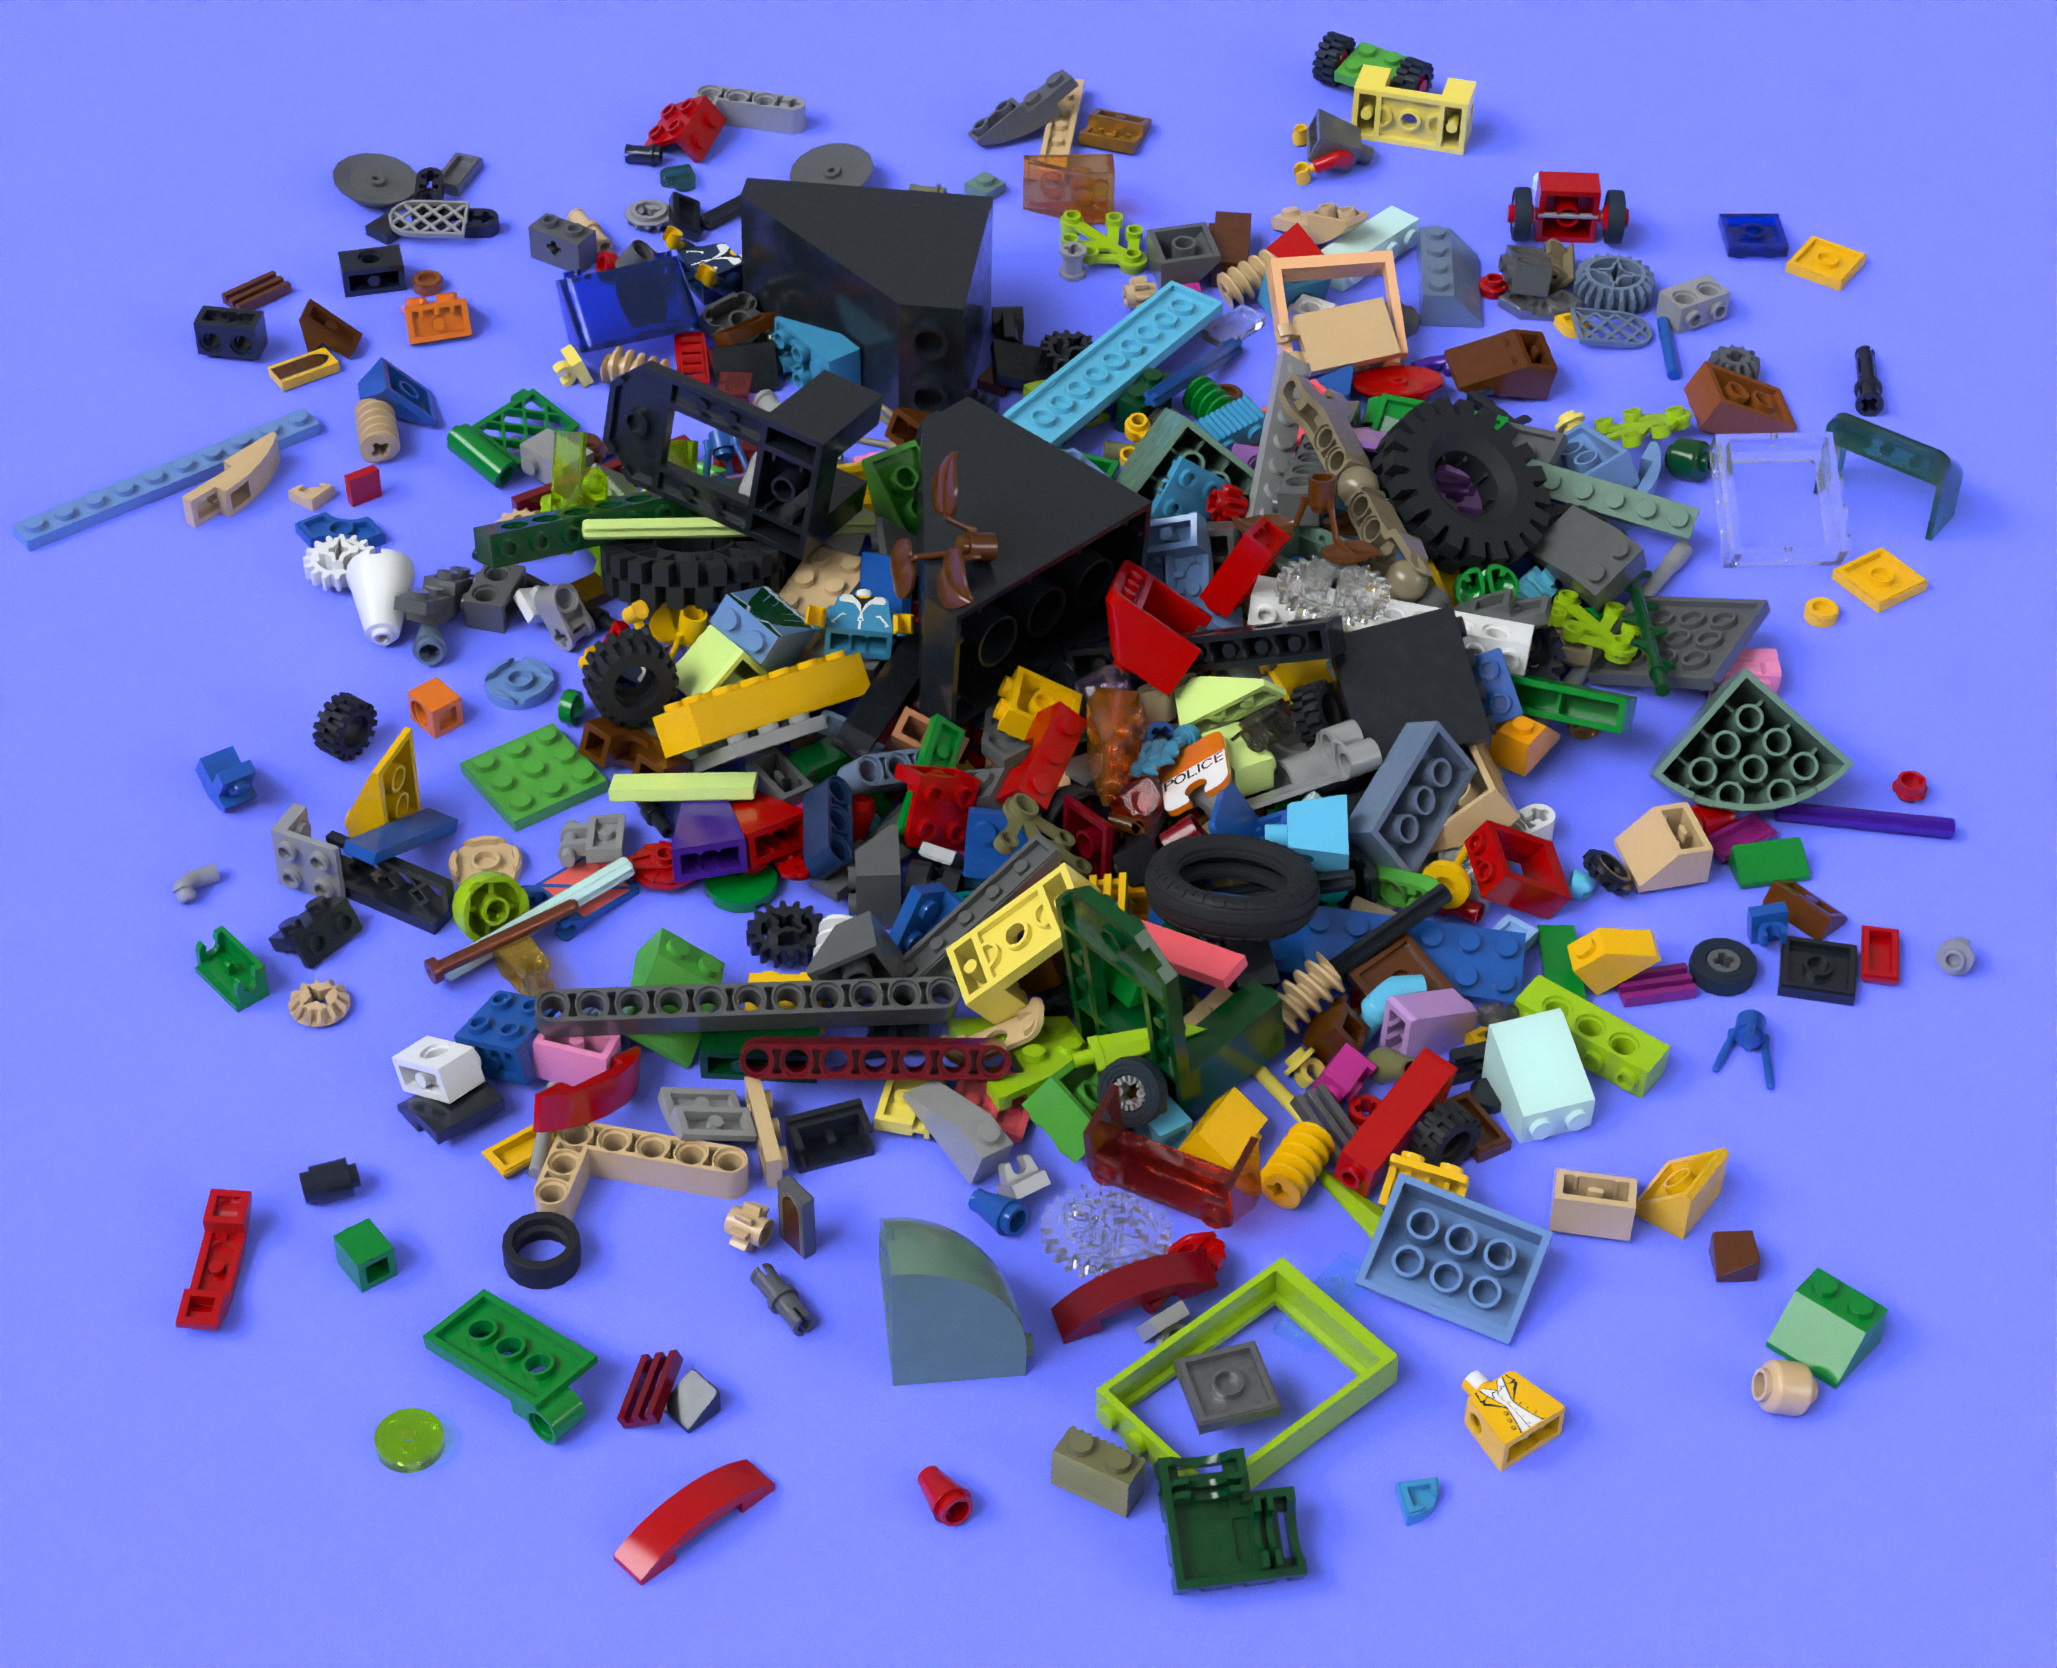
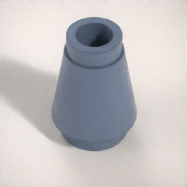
[412,623,447,666]

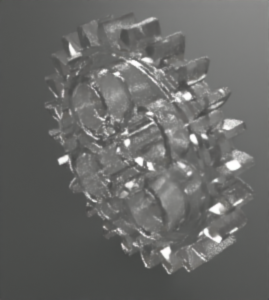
[1275,555,1391,627]
[1040,1182,1172,1278]

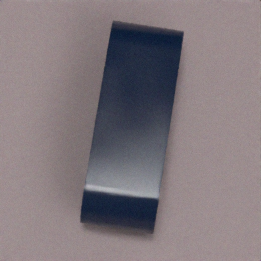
[803,775,853,880]

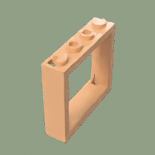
[1266,250,1408,374]

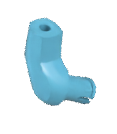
[1359,974,1427,1048]

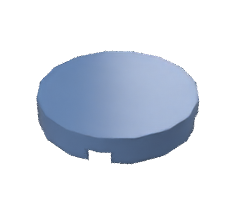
[485,657,555,710]

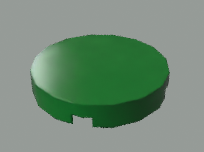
[704,863,778,913]

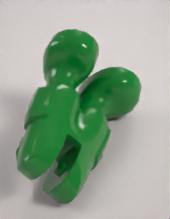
[1453,564,1519,604]

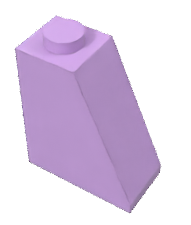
[1379,988,1478,1058]

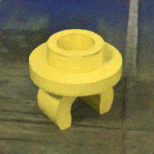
[1554,410,1586,433]
[1283,1046,1325,1089]

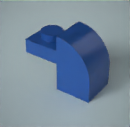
[195,746,258,811]

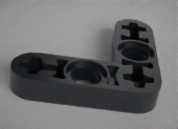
[411,167,500,238]

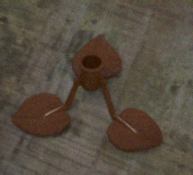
[890,451,998,609]
[1232,472,1379,564]

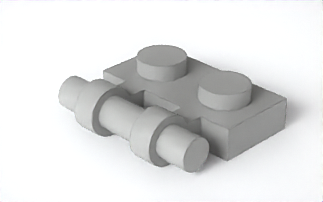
[558,813,627,867]

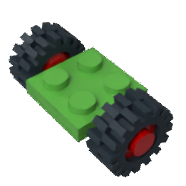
[1312,31,1434,93]

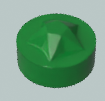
[558,689,585,725]

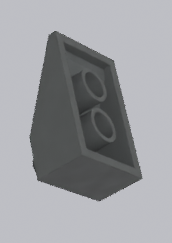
[1526,505,1647,613]

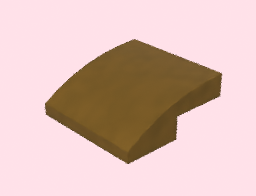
[1078,108,1152,155]

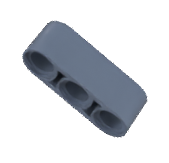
[837,747,921,796]

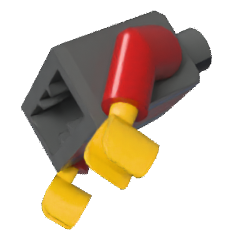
[1292,108,1374,185]

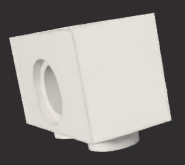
[391,1035,485,1104]

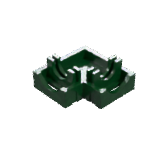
[1154,1448,1308,1596]

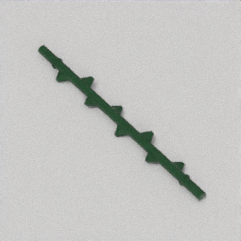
[1620,530,1676,697]

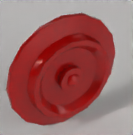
[1352,365,1444,401]

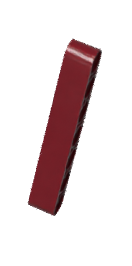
[739,1036,1011,1080]

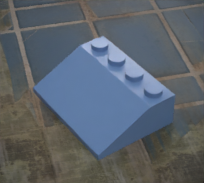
[1354,1172,1553,1346]

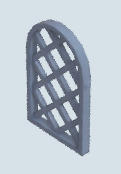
[1570,307,1652,349]

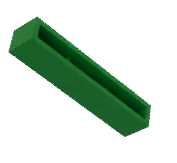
[1510,673,1638,734]

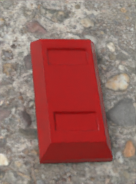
[1861,925,1899,986]

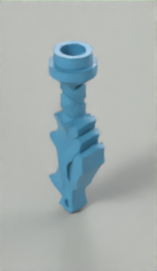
[1130,724,1201,778]

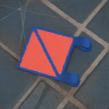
[521,856,639,942]

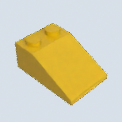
[345,727,422,838]

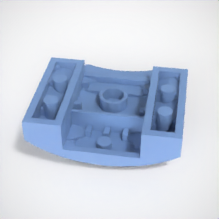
[1102,512,1214,641]

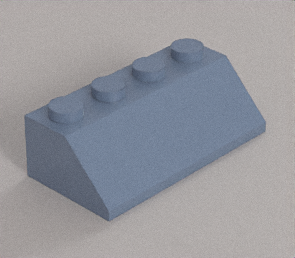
[1417,225,1482,328]

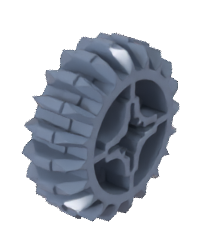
[1572,253,1656,314]

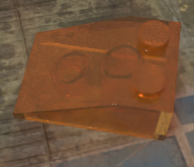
[1023,154,1115,225]

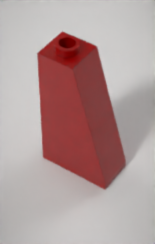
[1332,1047,1458,1198]

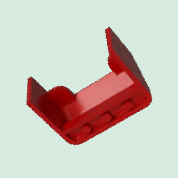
[1105,560,1212,697]

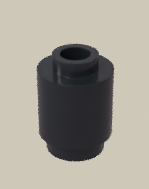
[299,1157,361,1205]

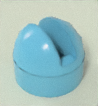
[1567,869,1595,900]

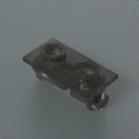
[1231,700,1294,752]

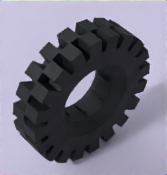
[1372,397,1551,575]
[600,537,787,609]

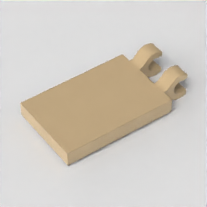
[1274,297,1401,377]

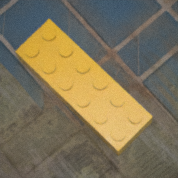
[652,650,870,759]

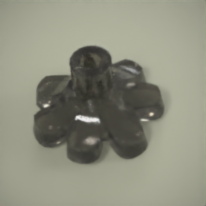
[1477,1001,1520,1039]

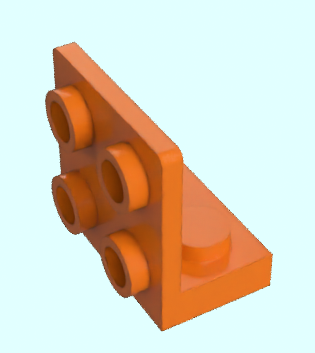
[399,292,472,345]

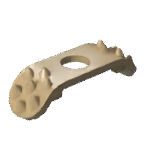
[940,997,1045,1065]

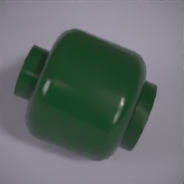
[1664,437,1716,482]

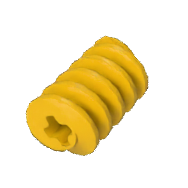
[1258,1121,1335,1209]

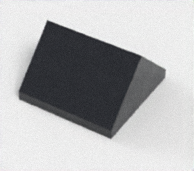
[707,340,780,396]

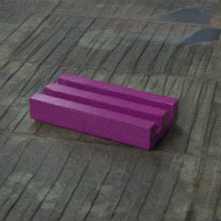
[1615,962,1698,1007]

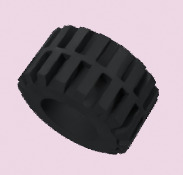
[582,629,679,728]

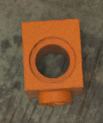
[407,677,464,739]

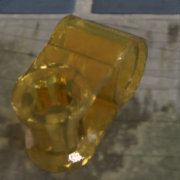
[493,935,555,997]

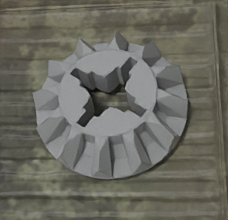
[625,199,669,232]

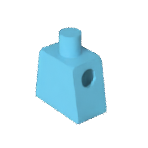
[1264,795,1349,872]

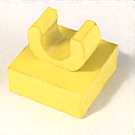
[552,344,594,388]

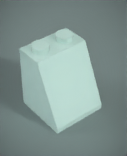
[1481,1008,1595,1144]

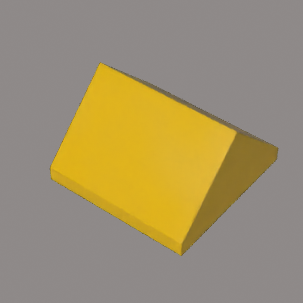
[1635,1147,1729,1240]

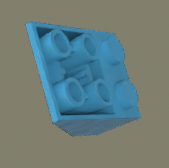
[773,316,861,389]

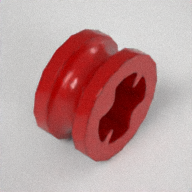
[1348,1094,1381,1130]

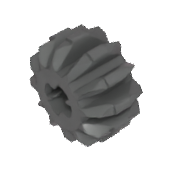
[1708,344,1761,380]

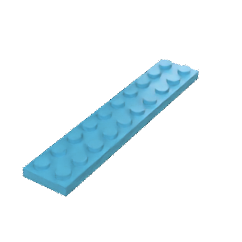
[1002,280,1224,447]

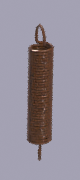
[1107,813,1146,836]

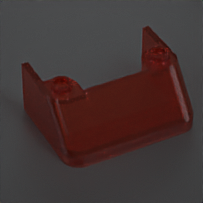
[1083,1083,1262,1229]

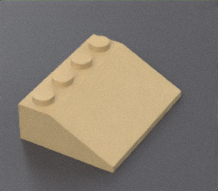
[1428,743,1520,854]

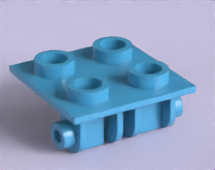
[1151,455,1228,522]

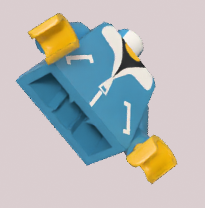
[804,589,914,660]

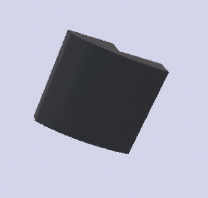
[397,1081,505,1145]

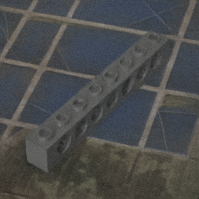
[1272,401,1361,526]

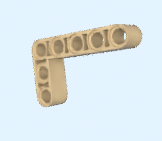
[533,1122,749,1221]

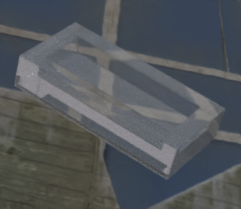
[1202,303,1266,347]

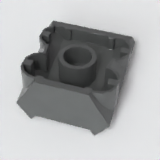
[693,292,775,344]

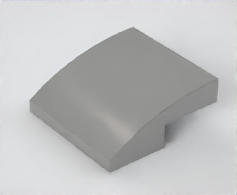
[657,1087,758,1142]

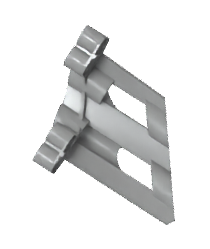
[1065,666,1382,818]

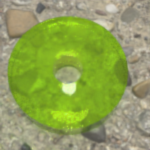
[374,1408,445,1473]

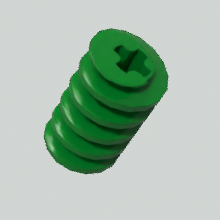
[1182,376,1235,420]

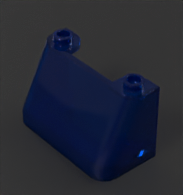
[555,250,701,354]

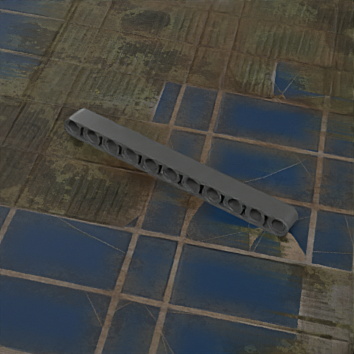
[534,976,960,1037]

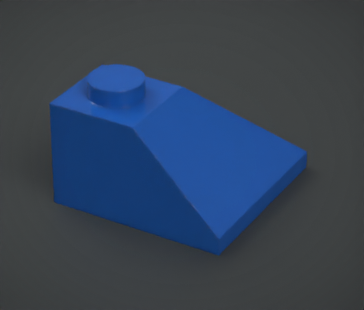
[357,357,437,427]

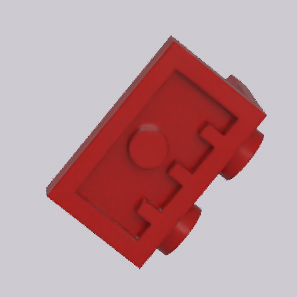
[894,763,981,850]

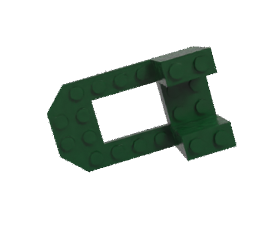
[1055,885,1286,1123]

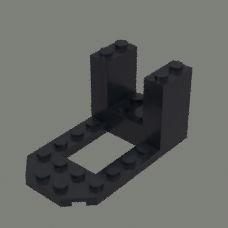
[603,360,884,561]

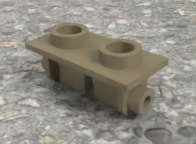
[1544,238,1575,295]

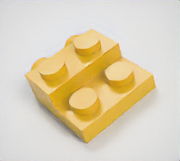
[993,666,1083,741]

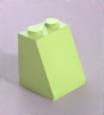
[675,624,768,697]

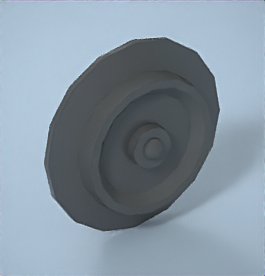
[789,143,874,187]
[332,153,417,208]

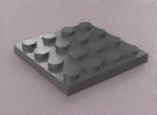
[1587,596,1770,691]

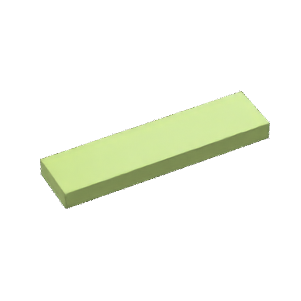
[608,772,758,802]

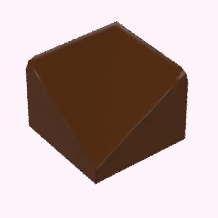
[1708,1230,1760,1282]

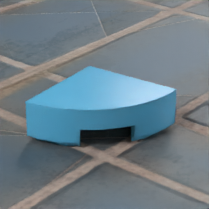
[1395,1477,1440,1526]

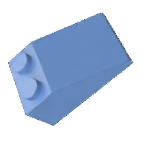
[1555,422,1641,488]

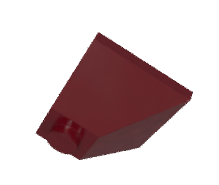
[1063,795,1121,880]

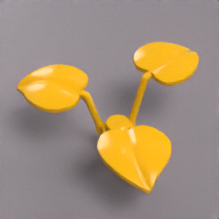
[649,603,708,661]

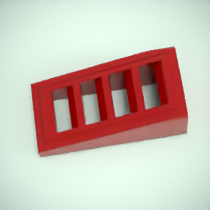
[674,332,711,386]

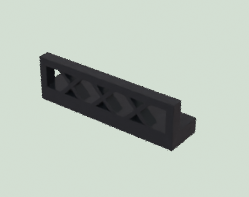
[325,830,454,935]

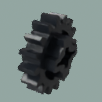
[1038,330,1093,374]
[746,900,823,969]

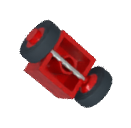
[1507,171,1629,244]

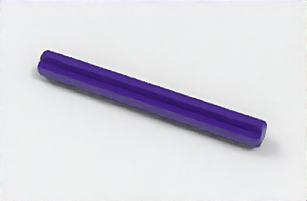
[1774,802,1956,839]

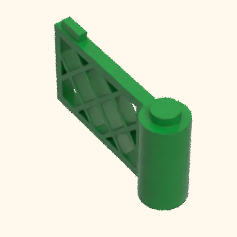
[446,388,580,488]

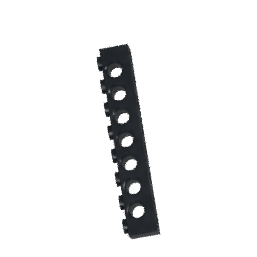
[1065,615,1347,684]

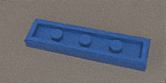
[343,808,458,865]

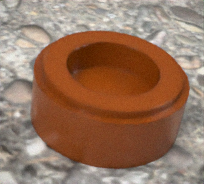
[412,270,444,297]

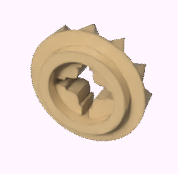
[288,978,350,1027]

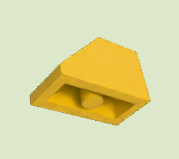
[1567,928,1661,996]

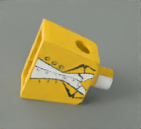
[1461,1370,1566,1472]

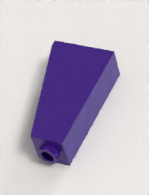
[671,800,748,883]

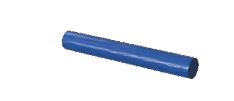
[1657,316,1680,380]

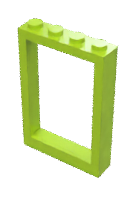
[1095,1257,1398,1490]

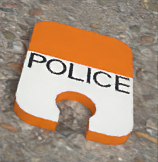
[1160,731,1232,816]

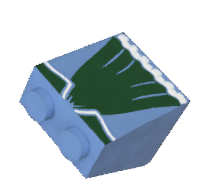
[709,586,816,673]

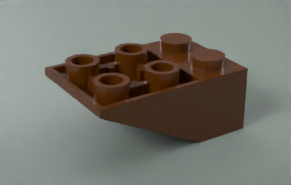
[1444,329,1558,400]

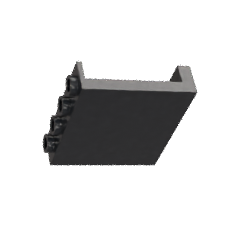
[1330,605,1496,780]

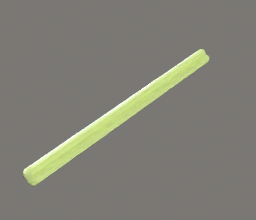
[582,515,876,540]

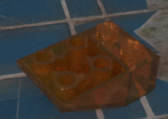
[1087,686,1144,807]

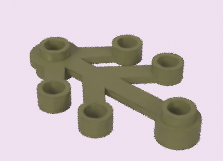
[993,793,1092,879]

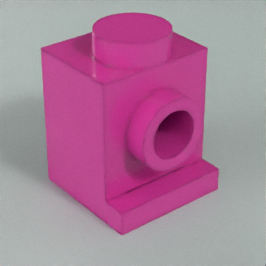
[1310,1042,1377,1104]

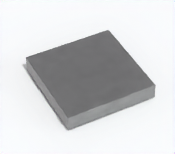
[1174,1340,1282,1435]

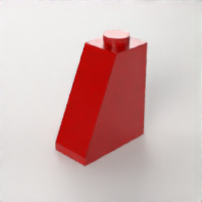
[729,790,803,868]

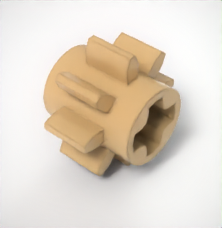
[1122,275,1157,310]
[724,1201,774,1252]

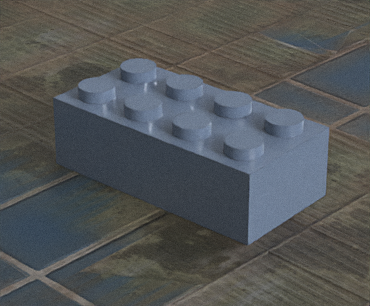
[1348,721,1478,873]

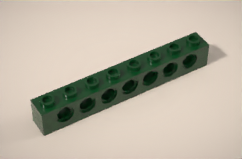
[473,475,738,569]

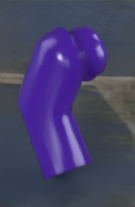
[1410,355,1452,377]

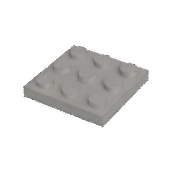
[690,712,828,773]

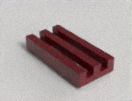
[617,1349,683,1429]

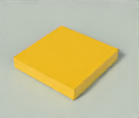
[1785,236,1867,291]
[1831,547,1929,613]

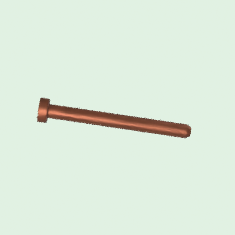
[424,899,579,985]

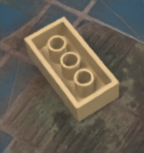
[778,546,861,666]

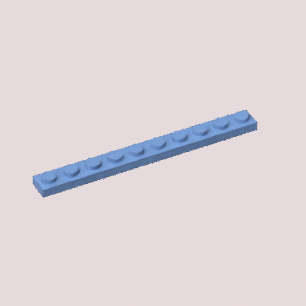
[12,408,322,552]

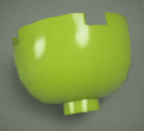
[452,870,529,942]

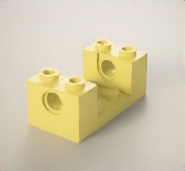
[1351,64,1477,155]
[946,862,1102,1025]

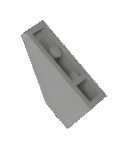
[903,1080,1014,1185]

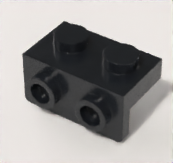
[268,895,363,968]

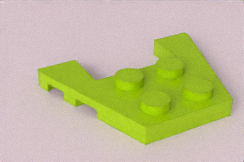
[947,1016,1089,1111]

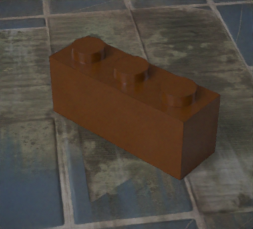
[1208,211,1252,287]

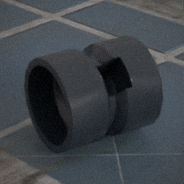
[901,858,963,905]

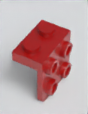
[644,95,727,163]

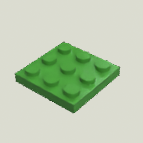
[460,723,608,832]

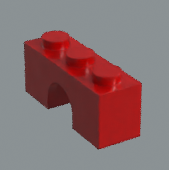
[996,701,1088,813]

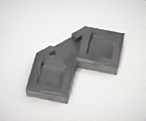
[1497,289,1585,321]

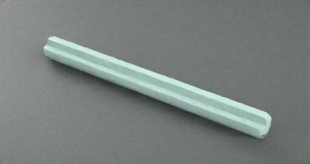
[444,857,635,981]

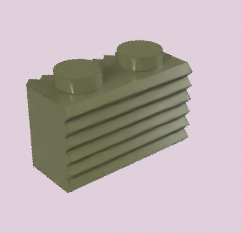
[1050,1426,1146,1518]

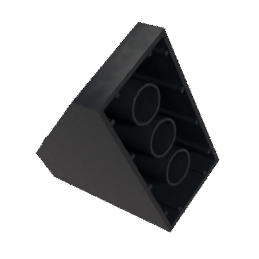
[740,178,993,413]
[914,397,1152,726]

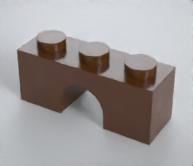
[578,716,692,774]

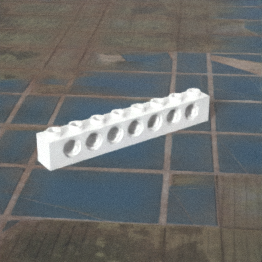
[1247,575,1535,676]

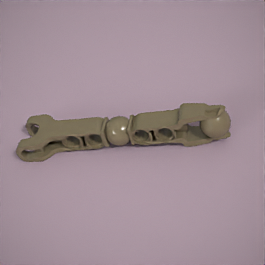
[1278,373,1432,602]

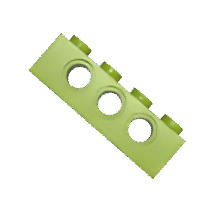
[1510,974,1671,1099]

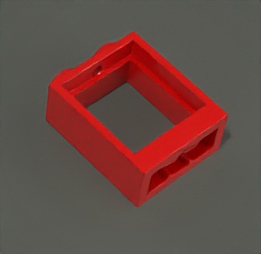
[1199,516,1291,618]
[1464,820,1572,920]

